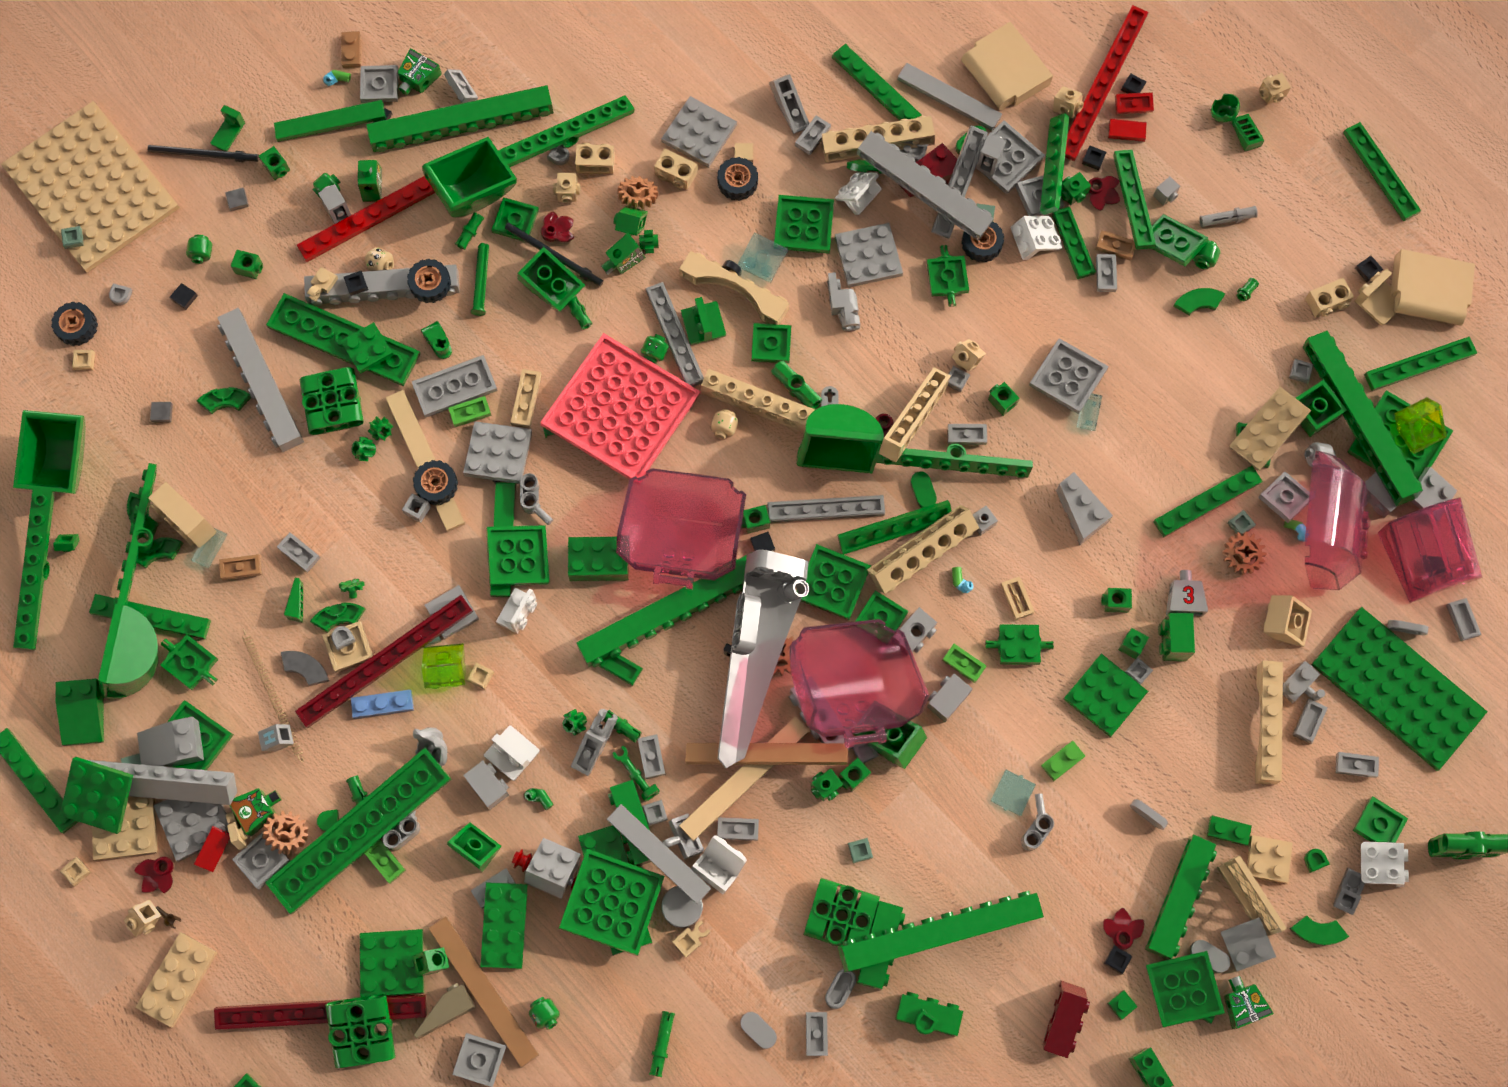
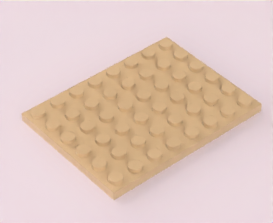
[1,101,180,273]

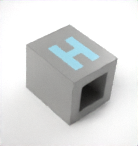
[258,724,294,752]

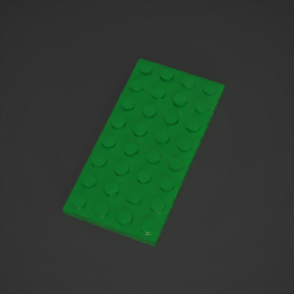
[1311,606,1488,771]

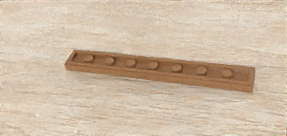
[685,743,848,765]
[428,916,539,1068]

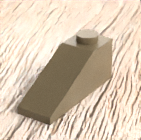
[414,983,476,1039]

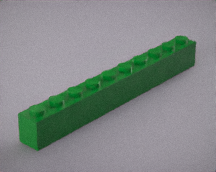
[366,85,554,152]
[1303,330,1423,506]
[576,552,752,668]
[838,891,1044,972]

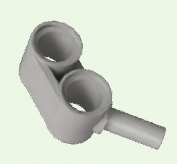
[520,473,553,525]
[1021,794,1054,851]
[383,810,420,851]

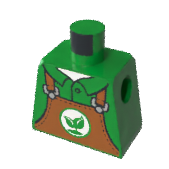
[230,788,282,837]

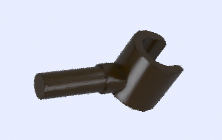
[156,906,181,929]

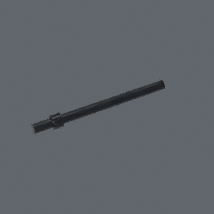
[148,145,259,162]
[505,222,604,287]

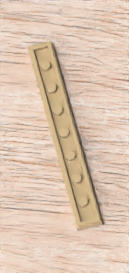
[385,390,465,532]
[679,716,809,841]

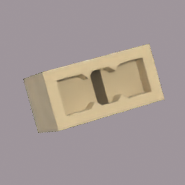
[575,143,615,174]
[654,148,698,190]
[1305,278,1354,318]

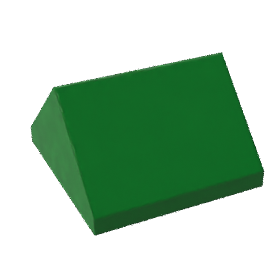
[447,822,502,872]

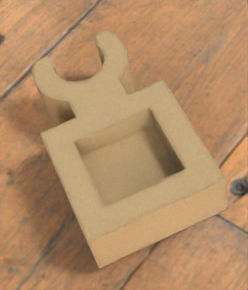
[226,812,248,850]
[672,921,710,958]

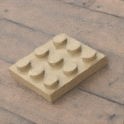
[92,796,157,861]

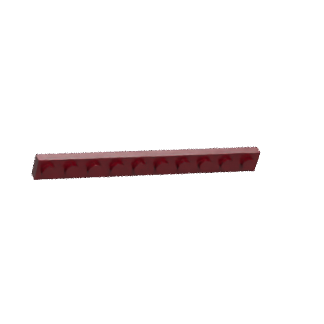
[295,595,473,728]
[214,995,427,1030]

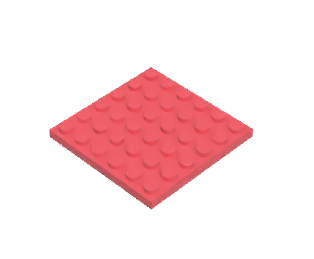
[540,333,701,485]

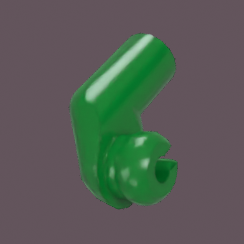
[524,788,554,810]

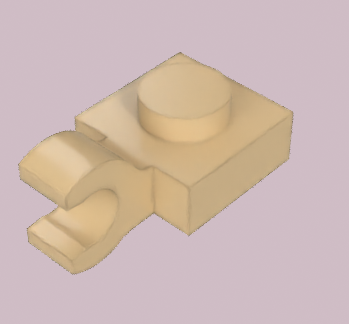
[307,267,338,302]

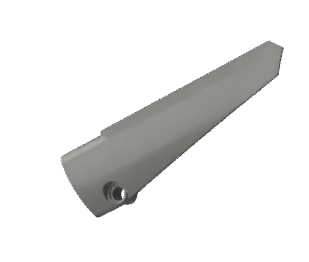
[717,550,809,768]

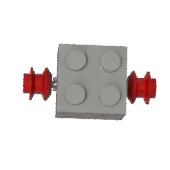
[512,838,581,899]

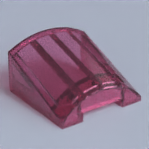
[1378,497,1482,603]

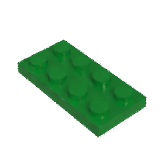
[480,882,528,969]

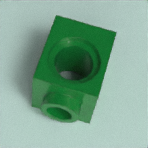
[259,146,290,180]
[231,250,263,279]
[988,382,1020,416]
[740,505,770,534]
[1101,588,1132,613]
[1118,628,1149,659]
[839,758,871,792]
[412,947,449,977]

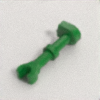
[613,746,660,802]

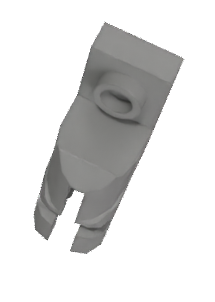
[827,272,860,331]
[571,709,618,776]

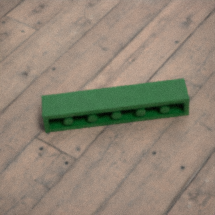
[1145,834,1217,960]

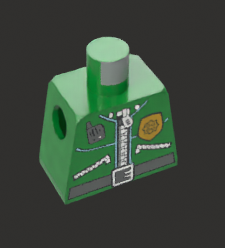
[398,48,442,95]
[358,160,382,202]
[601,233,646,275]
[1224,976,1274,1029]

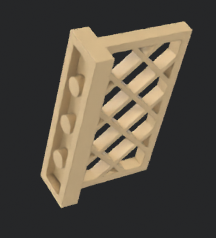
[1217,855,1287,937]

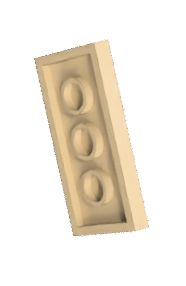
[1229,387,1311,471]
[136,932,218,1028]

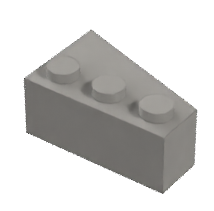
[1056,472,1113,545]

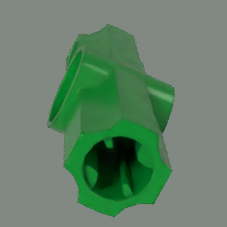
[771,361,822,409]

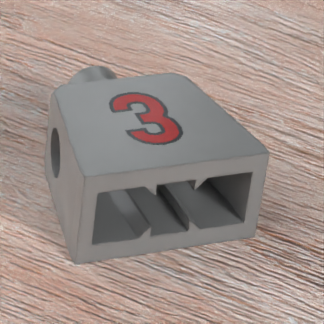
[1166,570,1208,616]

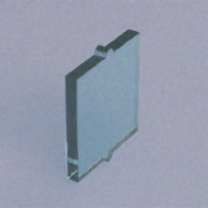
[991,769,1036,816]

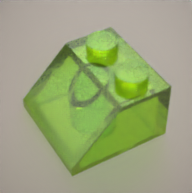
[1394,397,1447,454]
[421,643,466,689]

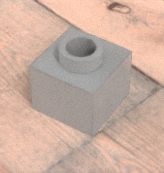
[1153,176,1180,206]
[402,493,431,523]
[973,506,998,536]

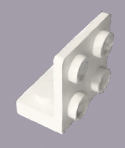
[496,588,537,634]

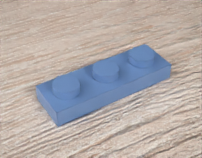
[351,690,414,719]

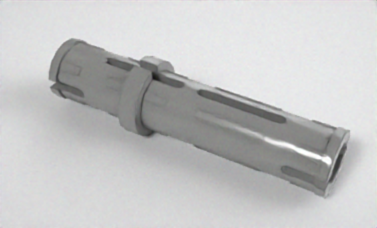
[1199,206,1258,227]

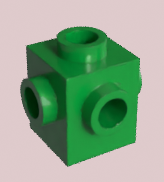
[1061,172,1091,206]
[811,768,843,802]

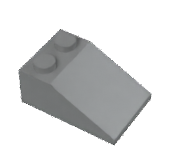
[137,717,204,767]

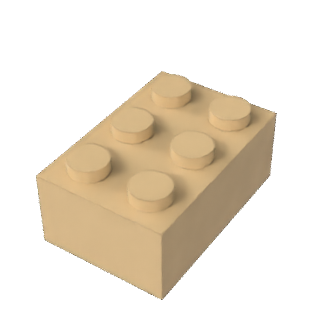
[149,482,217,548]

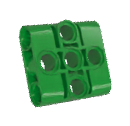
[299,367,364,435]
[1428,831,1508,860]
[803,878,880,947]
[325,994,396,1068]

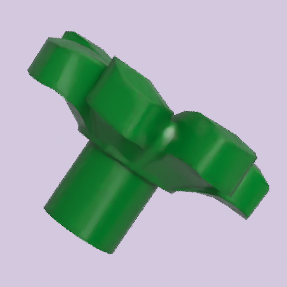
[339,579,365,599]

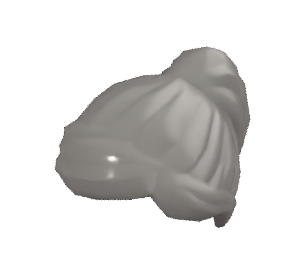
[413,727,448,767]

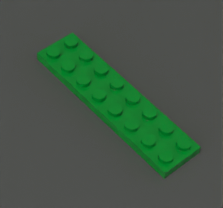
[266,293,421,386]

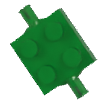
[926,245,969,307]
[985,624,1054,665]
[160,634,219,690]

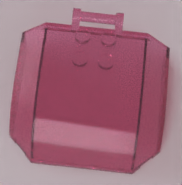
[1305,451,1371,590]
[616,468,746,589]
[790,619,929,748]

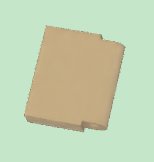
[961,22,1053,110]
[1391,249,1475,326]

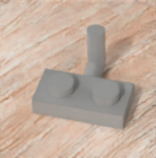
[1283,661,1325,704]
[662,814,704,859]

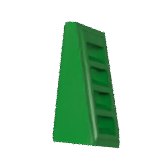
[1231,114,1264,152]
[284,577,303,623]

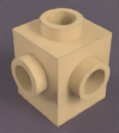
[1259,73,1291,105]
[1053,86,1084,118]
[553,173,581,203]
[952,339,986,372]
[124,900,161,937]

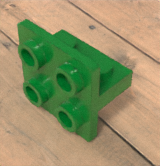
[681,297,726,345]

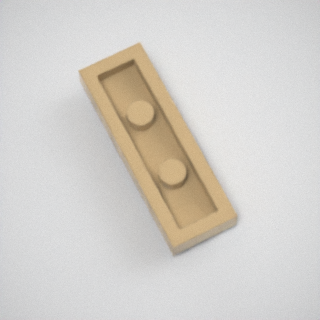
[511,369,542,428]

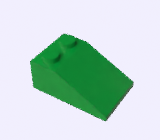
[517,247,585,312]
[55,678,104,746]
[851,701,927,769]

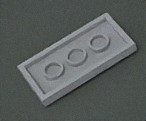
[412,355,498,418]

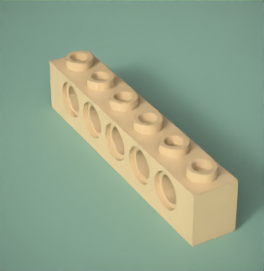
[821,116,935,162]
[879,367,951,462]
[701,369,815,433]
[867,505,979,594]

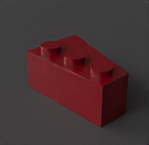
[898,143,957,197]
[1042,980,1090,1058]

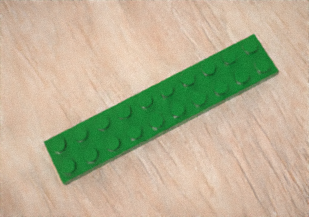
[265,748,452,914]

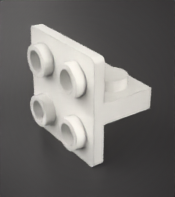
[835,172,882,215]
[484,726,540,781]

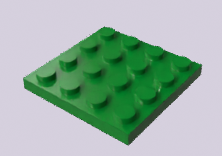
[1347,390,1453,479]
[559,849,665,956]

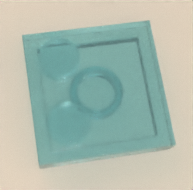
[738,232,788,283]

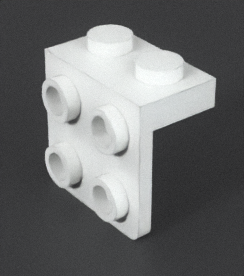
[1010,216,1062,260]
[691,835,747,894]
[1361,842,1409,887]

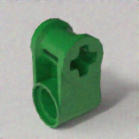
[421,321,452,359]

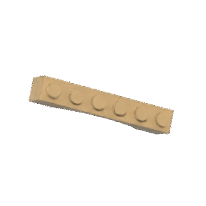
[679,251,789,325]
[1255,660,1283,785]

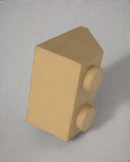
[1264,595,1312,647]

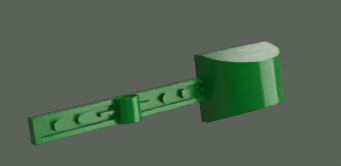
[422,95,635,217]
[796,404,1033,478]
[13,410,86,650]
[98,463,158,699]

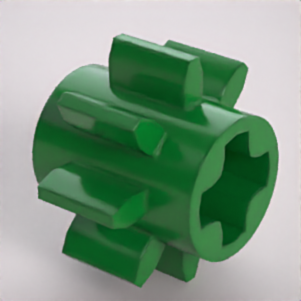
[639,230,659,254]
[367,416,393,441]
[351,437,376,462]
[562,709,587,736]

